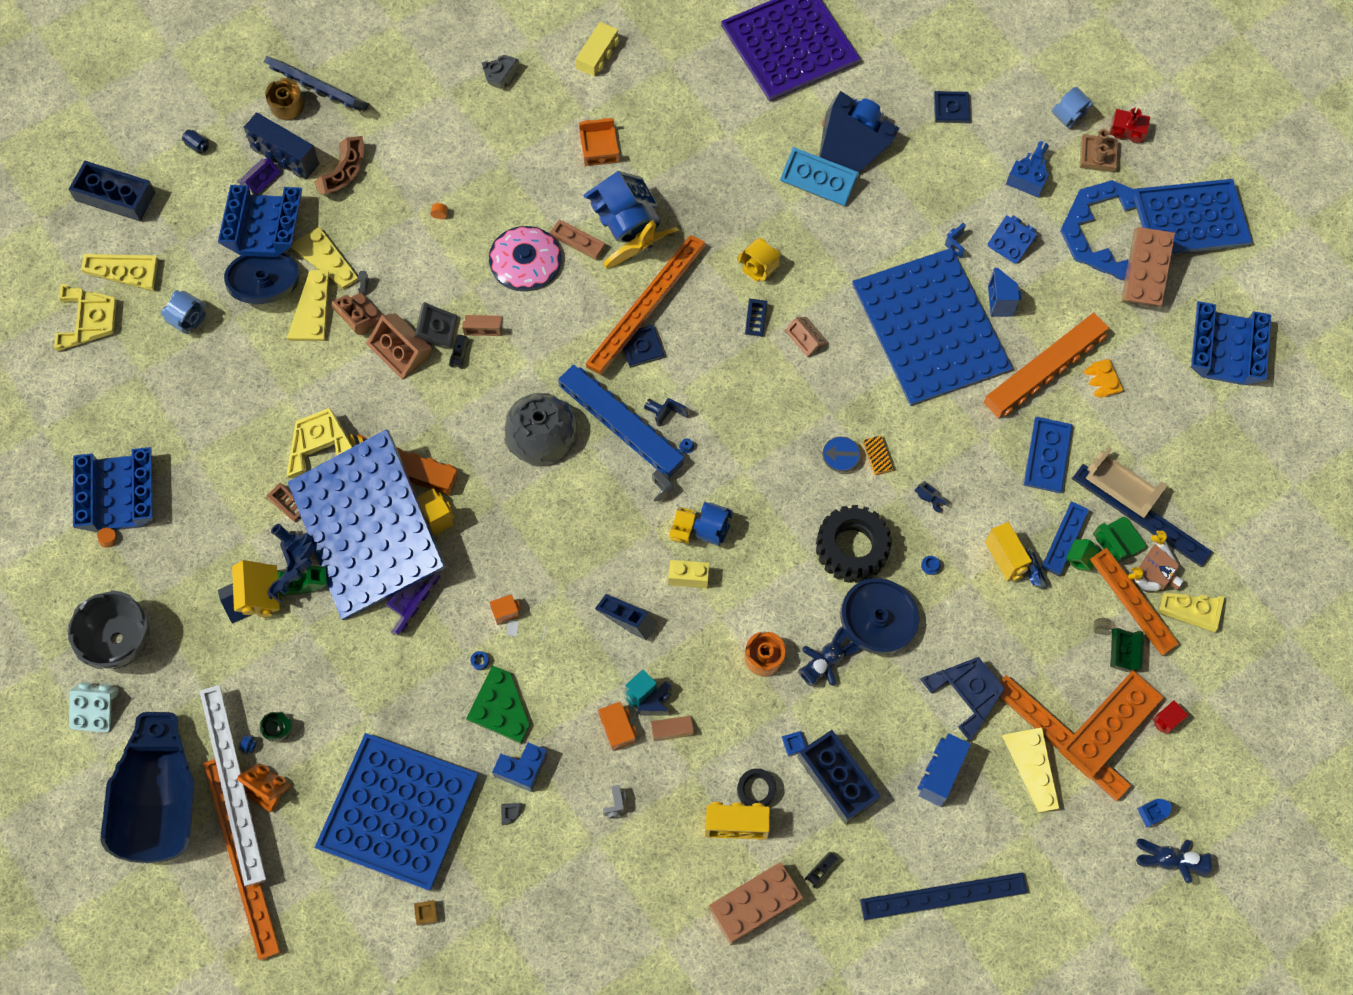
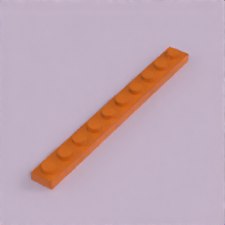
[585,235,706,375]
[203,759,281,961]

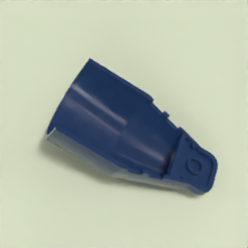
[100,712,194,863]

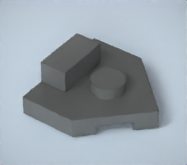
[482,55,520,88]

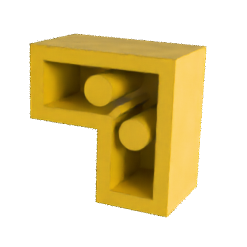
[417,488,455,536]

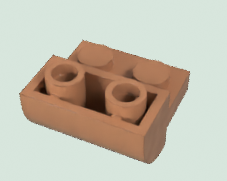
[332,293,382,335]

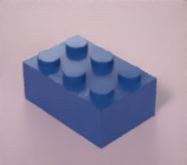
[917,733,971,807]

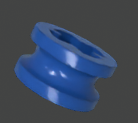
[470,651,489,670]

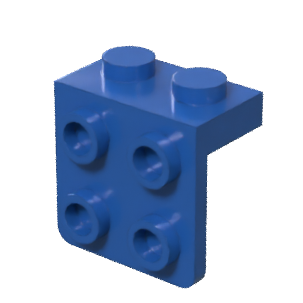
[988,215,1039,264]

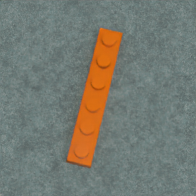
[1090,548,1179,656]

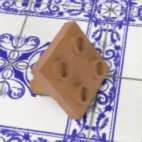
[1080,129,1118,172]

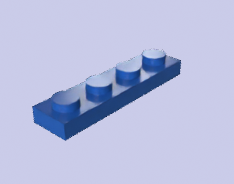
[1041,501,1089,576]

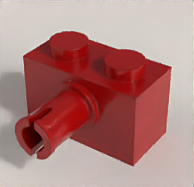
[1109,108,1151,143]

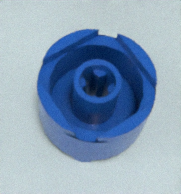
[848,98,884,132]
[694,502,733,546]

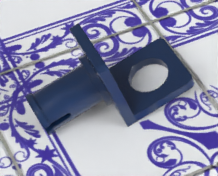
[644,398,688,427]

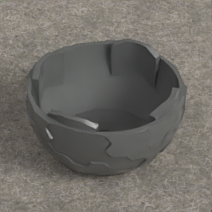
[504,393,577,466]
[68,590,150,669]

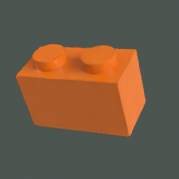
[598,701,638,751]

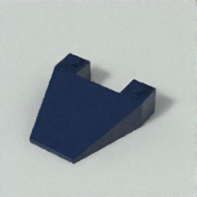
[819,91,900,172]

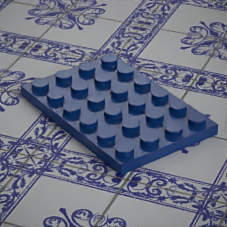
[1132,179,1252,254]

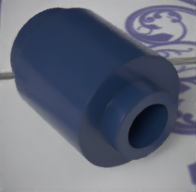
[182,129,209,154]

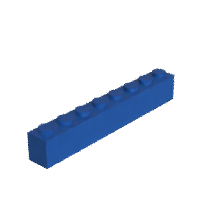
[558,364,684,478]

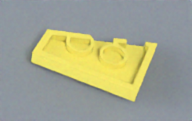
[1158,593,1225,632]

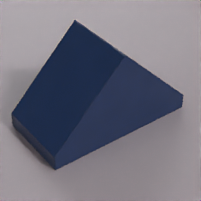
[218,583,251,624]

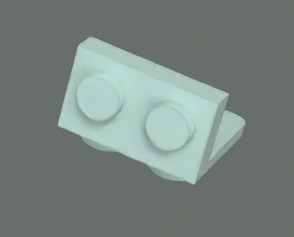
[69,682,119,732]

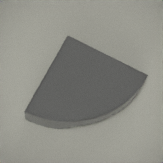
[358,271,369,295]
[501,803,522,825]

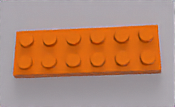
[1058,670,1164,779]

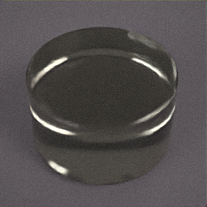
[1094,618,1112,635]

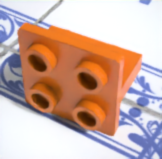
[237,764,291,812]

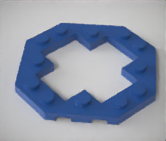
[1060,180,1136,280]

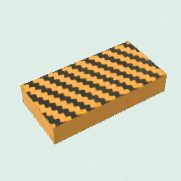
[863,435,893,475]

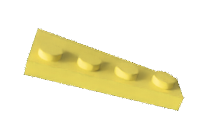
[287,270,329,341]

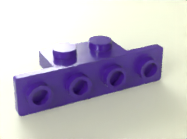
[386,570,442,635]

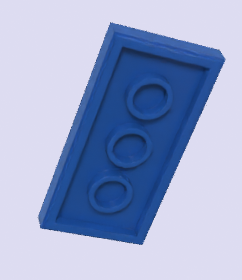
[1023,416,1073,494]

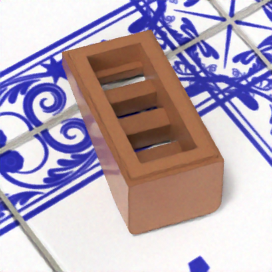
[266,482,301,522]

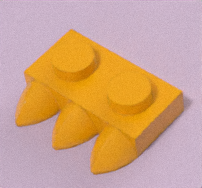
[1084,358,1123,397]

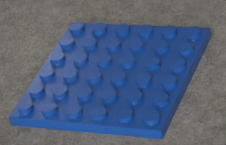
[314,733,479,892]

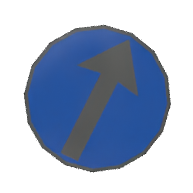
[822,436,860,472]

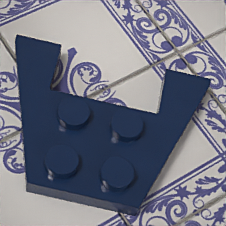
[920,657,1005,741]

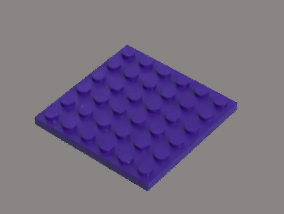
[721,0,860,101]

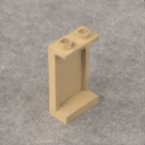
[1086,447,1168,518]

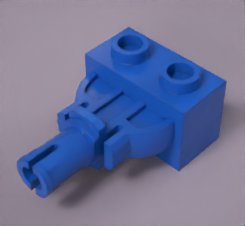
[1006,141,1049,198]

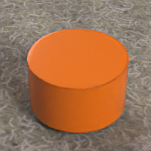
[430,203,448,219]
[97,528,116,548]

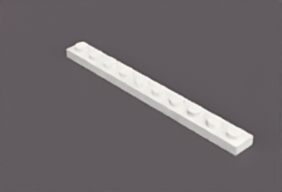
[199,685,267,887]

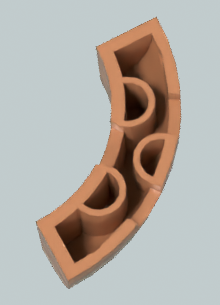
[314,136,364,195]

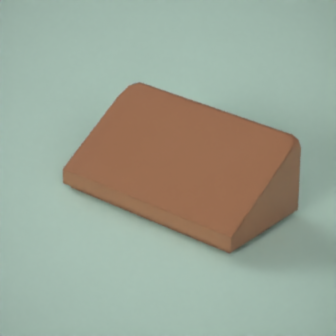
[651,716,694,741]

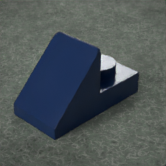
[637,681,672,716]

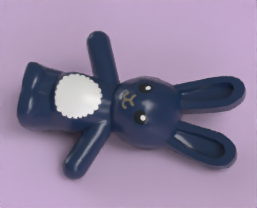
[798,627,861,686]
[1136,838,1212,884]

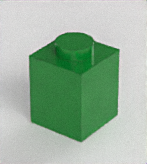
[1066,539,1100,570]

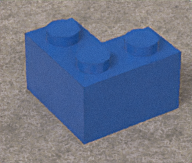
[492,742,548,792]

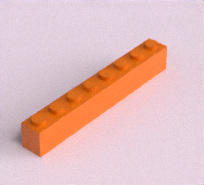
[984,313,1109,418]

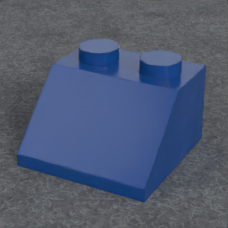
[988,268,1022,317]

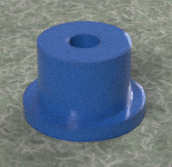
[679,438,694,454]

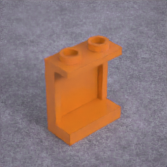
[579,118,620,166]

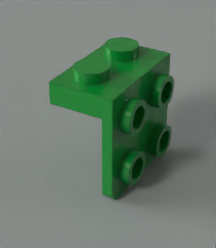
[1093,517,1146,563]

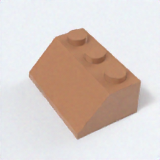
[366,313,432,380]

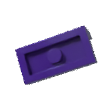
[237,158,281,195]

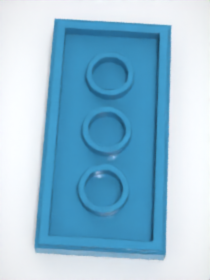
[780,147,859,206]

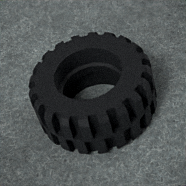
[816,505,892,583]

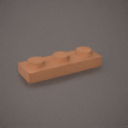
[550,219,605,260]

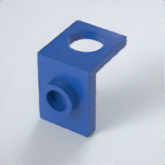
[945,223,966,258]

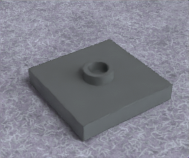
[414,302,458,349]

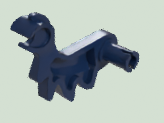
[268,523,316,603]

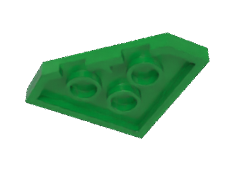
[466,665,530,744]

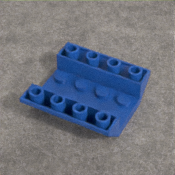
[218,185,303,257]
[1191,301,1272,385]
[73,447,153,532]

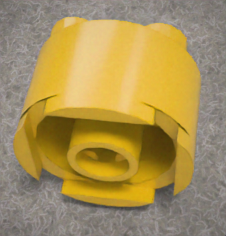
[738,238,780,282]

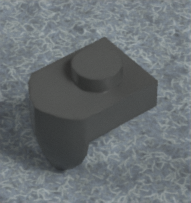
[652,470,676,501]

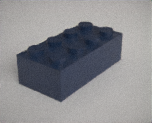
[243,112,319,179]
[68,160,156,221]
[797,730,881,824]

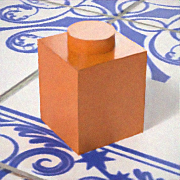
[489,594,521,625]

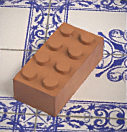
[1121,227,1175,307]
[708,862,803,945]

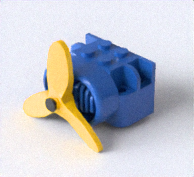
[583,171,679,269]

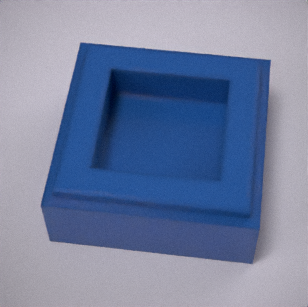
[782,731,806,757]

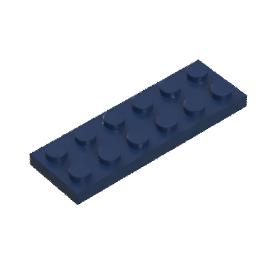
[264,56,370,111]

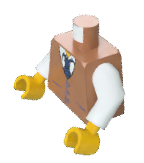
[1128,531,1184,591]

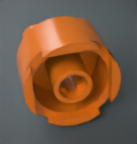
[745,632,786,677]

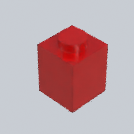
[1152,700,1188,734]

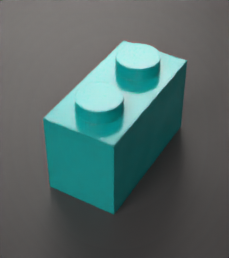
[625,669,657,708]

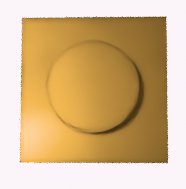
[414,900,438,926]

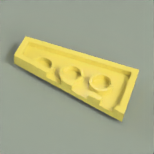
[290,227,359,290]
[81,254,158,291]
[1002,727,1060,813]

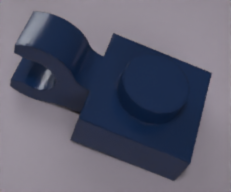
[914,481,948,513]

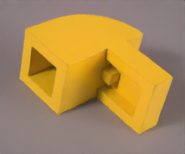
[669,507,697,544]

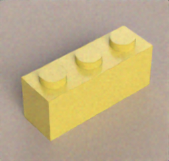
[576,22,620,77]

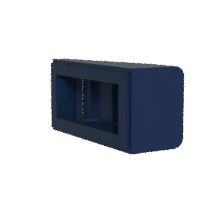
[745,298,767,337]

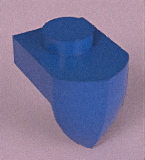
[1137,798,1172,827]

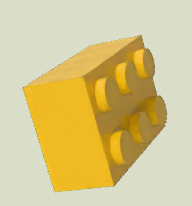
[705,802,769,840]

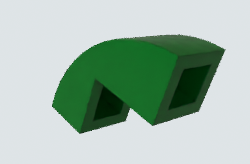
[278,565,326,596]

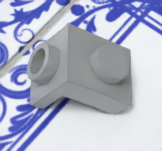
[603,785,627,819]

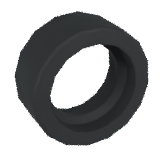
[737,768,776,807]

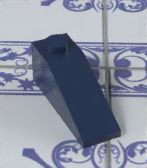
[595,594,657,640]

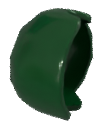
[260,712,292,742]

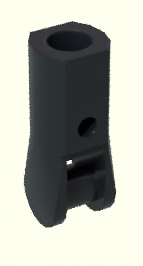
[449,334,469,368]
[804,851,839,888]

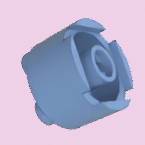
[1051,87,1094,129]
[161,290,207,334]

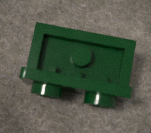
[1110,628,1144,672]

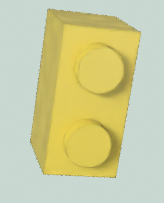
[668,560,709,588]

